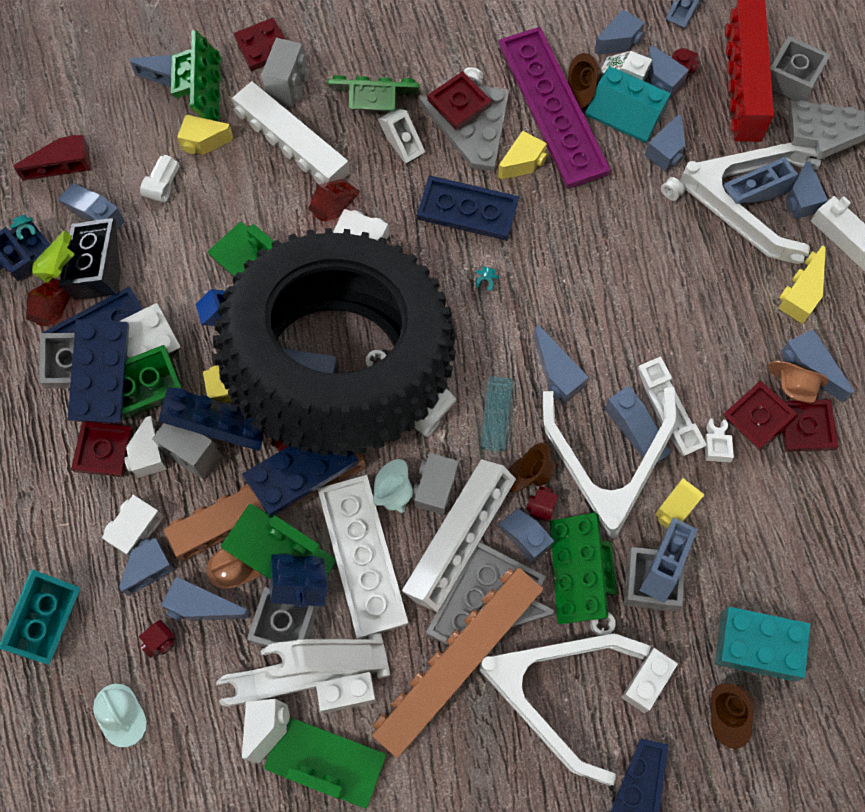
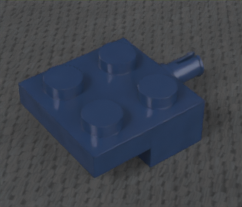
[0,222,50,281]
[269,554,328,608]

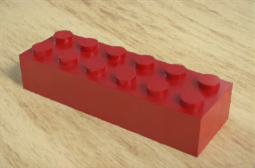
[725,0,774,142]

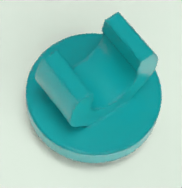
[10,214,36,240]
[475,266,500,291]

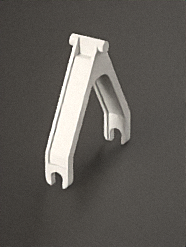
[680,143,825,264]
[543,387,676,538]
[216,633,391,707]
[479,634,651,786]

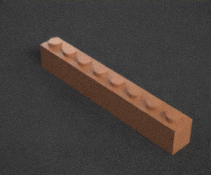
[164,451,366,562]
[372,567,543,758]

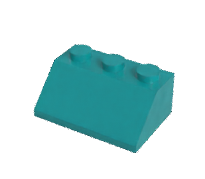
[585,66,671,143]
[0,569,81,665]

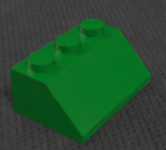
[122,345,184,421]

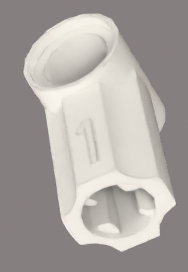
[140,155,180,203]
[415,389,456,437]

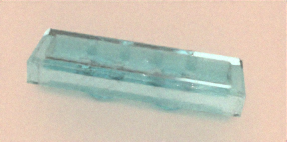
[480,376,513,452]

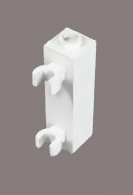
[811,196,865,271]

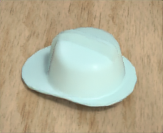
[373,459,413,513]
[93,684,147,747]

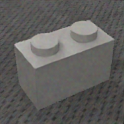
[412,453,459,515]

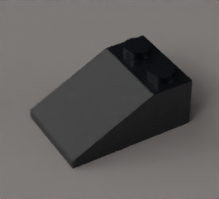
[59,218,121,300]

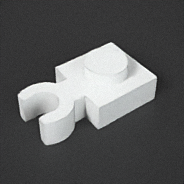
[704,419,734,462]

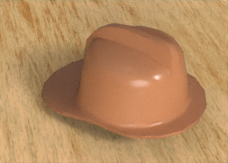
[768,361,829,404]
[206,549,262,590]

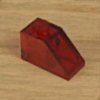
[308,179,360,221]
[26,278,71,326]

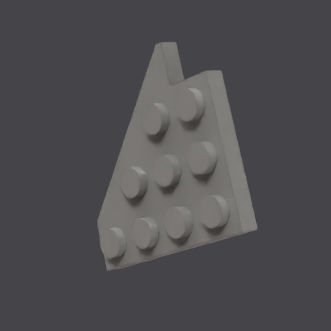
[420,80,509,172]
[788,100,865,159]
[426,542,554,646]

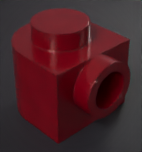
[672,48,700,81]
[527,486,558,522]
[138,620,176,658]

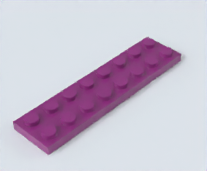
[499,27,610,189]

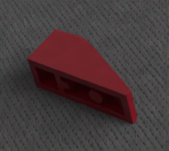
[14,135,91,181]

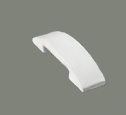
[638,357,707,457]

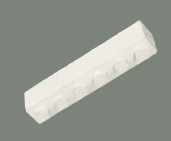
[232,81,350,191]
[402,459,516,612]

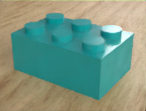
[715,607,810,682]

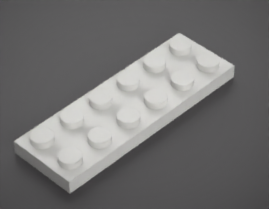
[318,475,409,639]

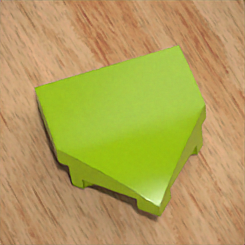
[32,230,74,283]

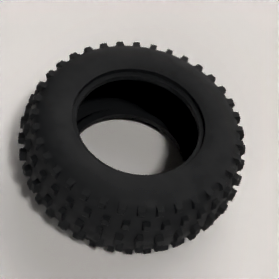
[213,228,456,456]

